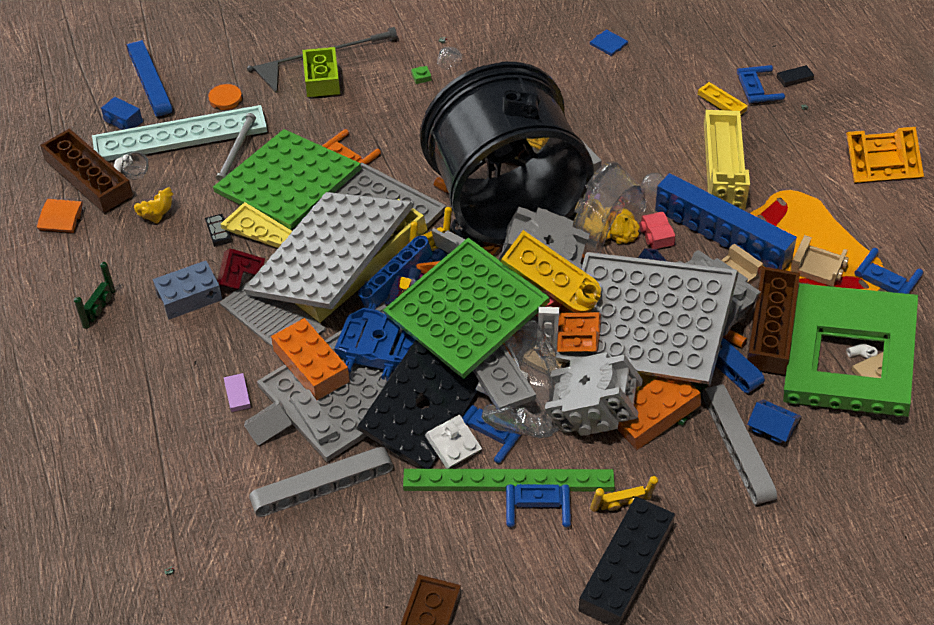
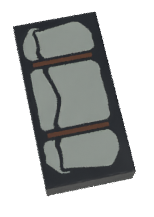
[205,214,231,247]

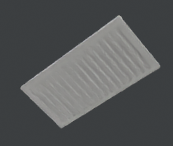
[219,282,326,348]

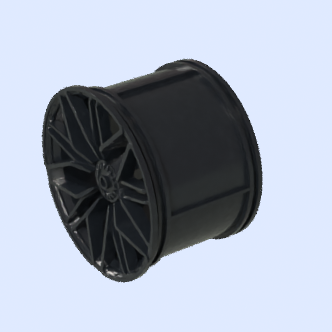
[419,61,594,244]

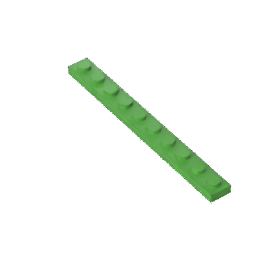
[403,469,614,492]

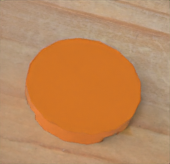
[208,84,242,110]

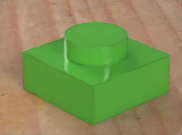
[411,66,432,84]

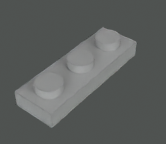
[291,389,337,444]

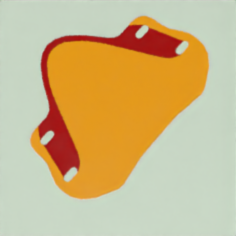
[750,190,883,291]

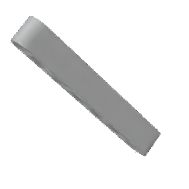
[702,384,777,505]
[249,447,393,517]

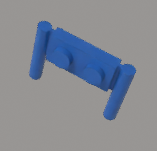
[737,65,785,103]
[855,248,923,294]
[462,405,523,464]
[506,484,571,528]

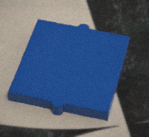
[590,29,628,56]

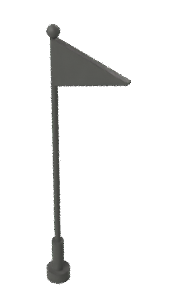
[247,27,398,93]

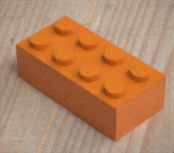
[271,318,350,400]
[617,377,701,451]

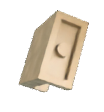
[790,235,849,287]
[721,244,763,284]

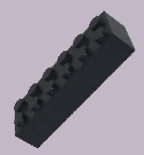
[578,496,675,625]

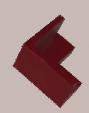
[217,248,265,290]

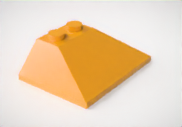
[846,127,924,183]

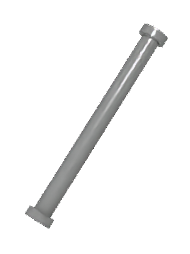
[216,113,256,181]

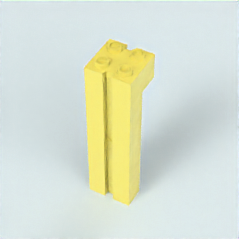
[704,110,750,210]

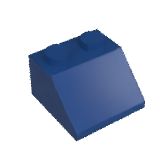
[747,400,801,443]

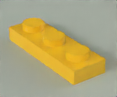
[697,82,748,115]

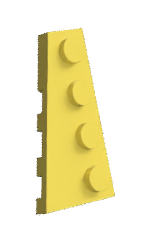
[221,202,292,248]

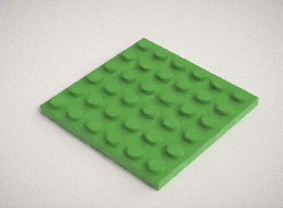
[213,129,362,230]
[383,238,550,379]

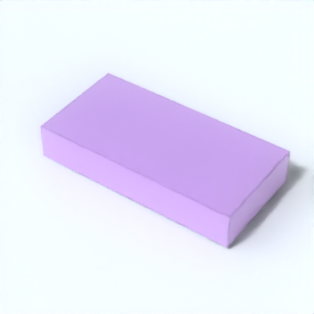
[224,373,251,412]

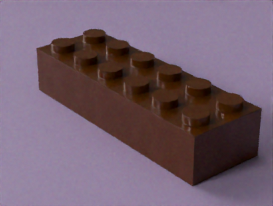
[40,129,133,213]
[747,266,800,375]

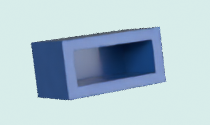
[101,97,143,130]

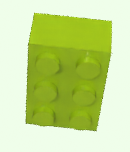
[302,47,340,97]

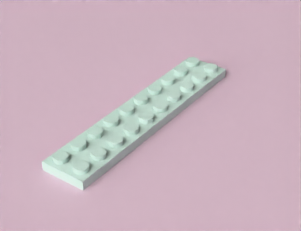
[92,105,267,161]

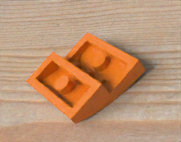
[37,199,83,233]
[557,312,601,352]

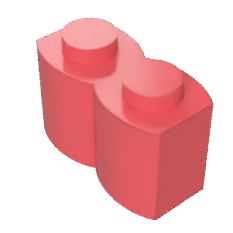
[639,212,675,249]

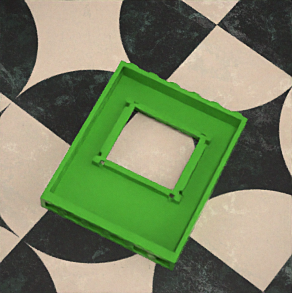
[783,284,918,417]

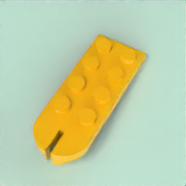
[500,230,601,313]

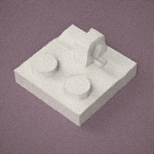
[425,415,482,469]

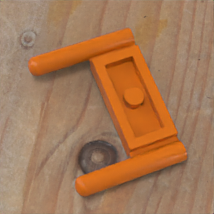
[322,129,381,165]

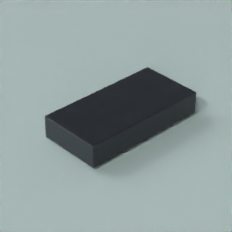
[777,65,814,87]

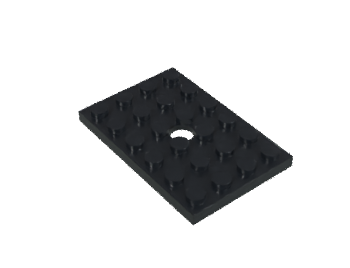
[356,340,479,469]

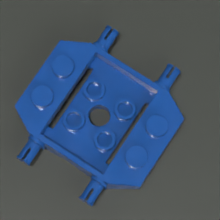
[335,303,415,381]

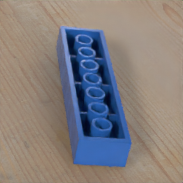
[655,173,797,270]

